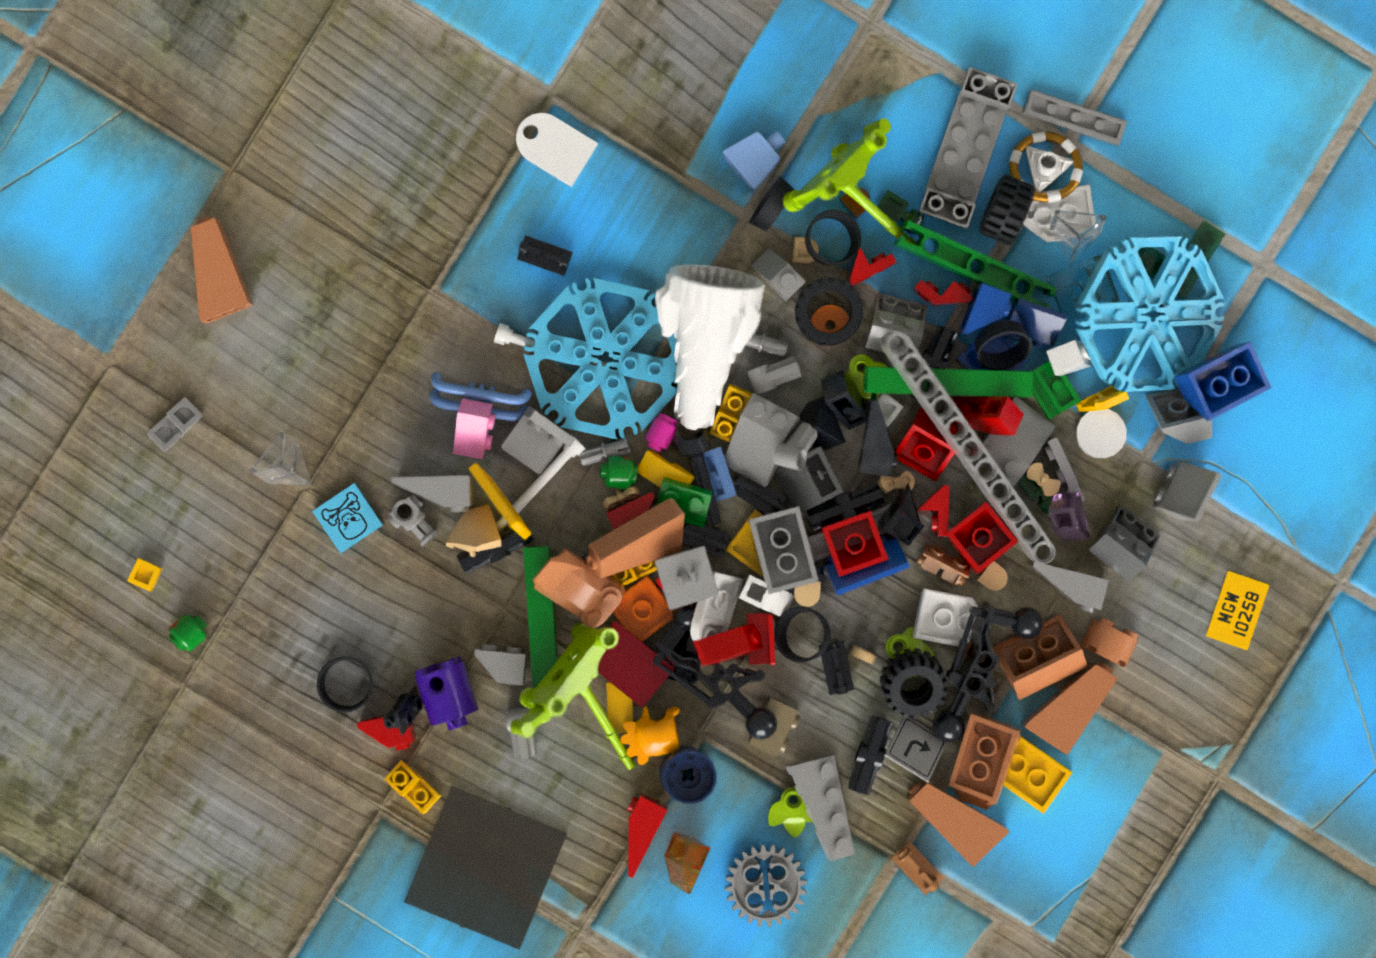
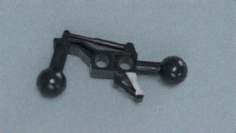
[933,601,1043,742]
[652,602,778,740]

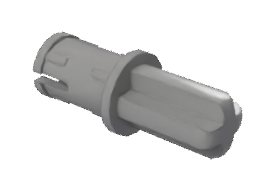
[745,333,788,357]
[579,438,631,466]

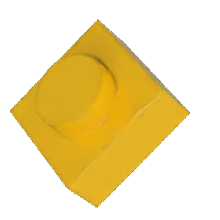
[127,558,163,592]

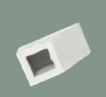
[1046,340,1092,376]
[738,574,794,617]

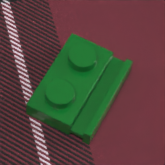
[1031,360,1081,420]
[657,477,713,528]

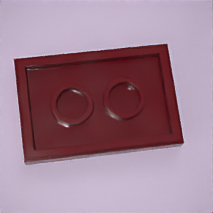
[598,620,674,708]

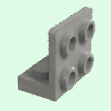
[500,406,575,475]

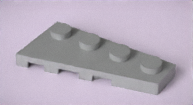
[785,755,855,861]

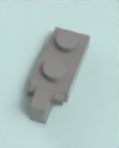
[1044,437,1085,506]

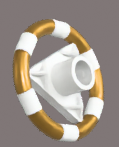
[1009,131,1083,203]

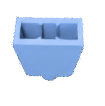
[722,131,786,192]

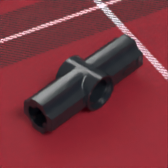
[907,325,958,400]
[806,483,885,531]
[456,521,534,575]
[848,715,893,795]

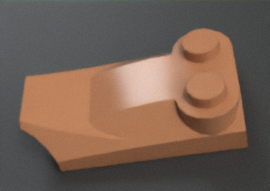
[533,548,625,628]
[948,713,1021,810]

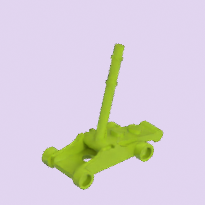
[783,118,916,245]
[510,622,636,770]

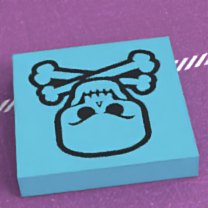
[312,483,383,553]

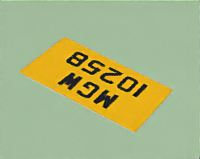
[1206,571,1269,650]

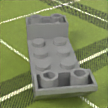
[919,67,1018,229]

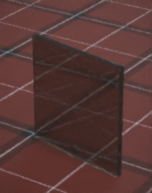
[404,786,567,950]

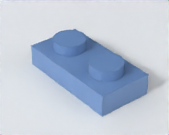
[703,447,737,502]

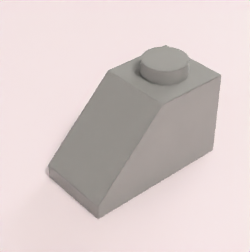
[751,248,805,302]

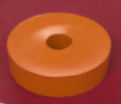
[810,305,849,346]

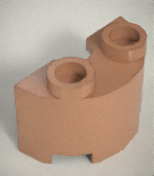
[1080,617,1138,668]

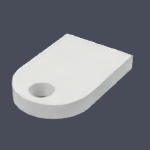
[516,113,598,187]
[691,571,744,641]

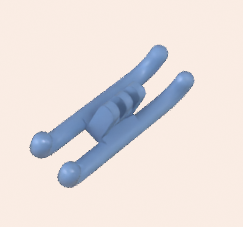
[429,372,532,422]

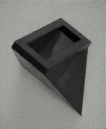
[799,396,846,450]
[878,483,924,546]

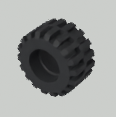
[980,174,1035,245]
[880,648,948,719]

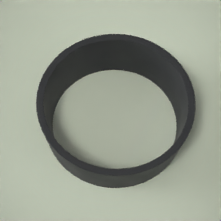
[749,176,794,231]
[805,210,861,266]
[975,320,1032,370]
[775,606,831,663]
[317,656,373,712]

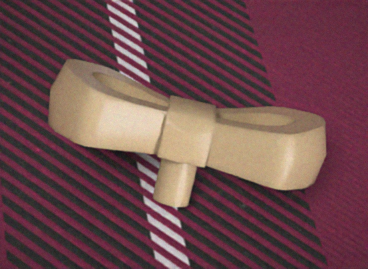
[1026,462,1060,497]
[877,471,915,494]
[603,487,640,511]

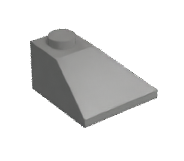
[1146,387,1212,444]

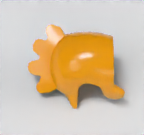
[621,706,680,765]

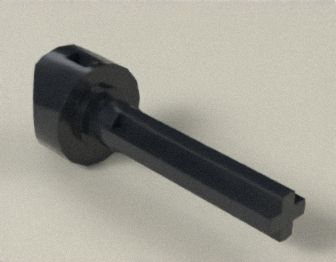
[673,428,721,526]

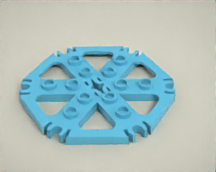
[1075,236,1225,392]
[523,278,678,440]

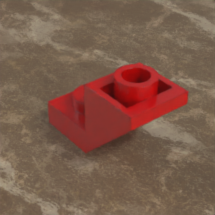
[912,280,973,306]

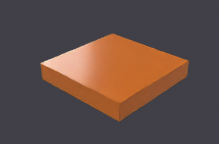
[612,575,673,642]

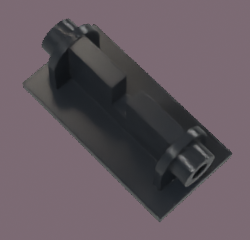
[517,235,573,276]
[734,475,787,515]
[682,522,731,558]
[819,640,854,695]
[383,686,423,735]

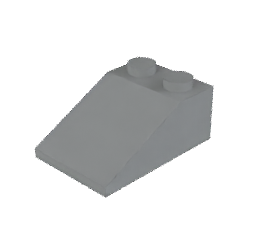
[725,393,803,488]
[980,397,1056,487]
[1154,462,1222,521]
[391,475,475,512]
[748,507,819,594]

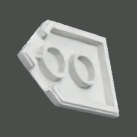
[1023,185,1097,242]
[913,588,991,646]

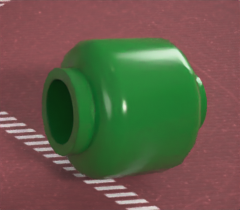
[599,455,638,490]
[168,614,207,651]

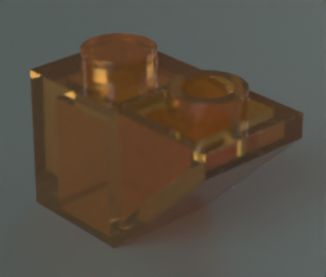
[664,832,711,894]

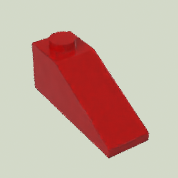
[941,396,1024,435]
[693,624,763,666]
[627,793,668,878]

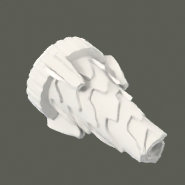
[655,264,764,430]

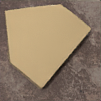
[446,504,501,557]

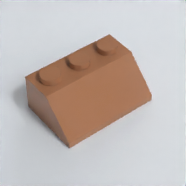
[992,614,1087,700]

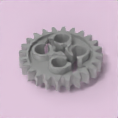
[725,843,808,927]

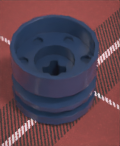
[659,746,717,804]

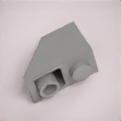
[474,644,527,685]

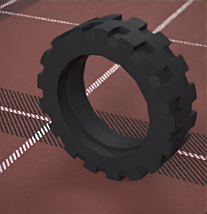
[795,277,863,346]

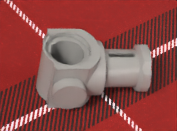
[387,494,439,547]

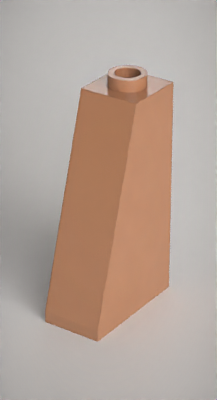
[191,216,253,324]
[587,498,684,579]
[1021,662,1118,755]
[907,781,1009,867]

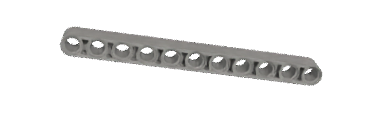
[881,332,1055,564]

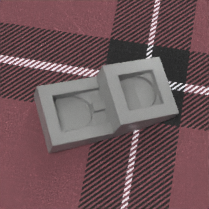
[147,397,203,453]

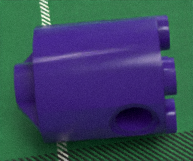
[415,656,479,730]

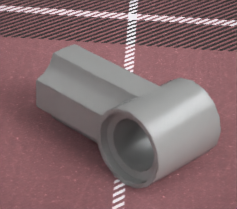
[747,356,801,395]
[773,422,817,471]
[505,707,536,759]

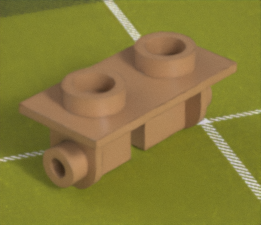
[916,544,970,586]
[891,841,944,895]

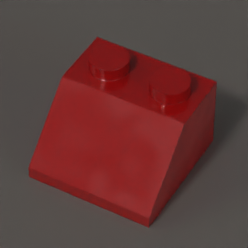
[894,406,958,481]
[946,502,1018,574]
[821,511,888,577]

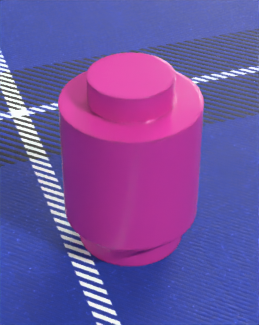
[644,413,678,452]

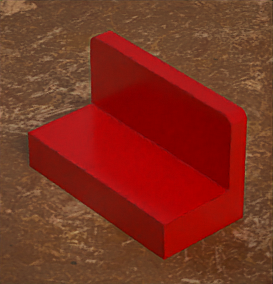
[746,612,775,665]

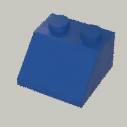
[958,283,1013,337]

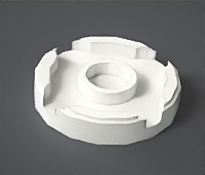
[1075,409,1127,458]

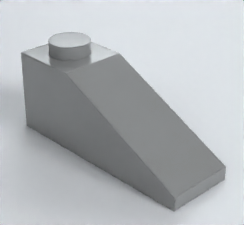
[1029,561,1109,613]

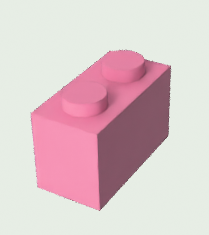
[453,398,496,459]

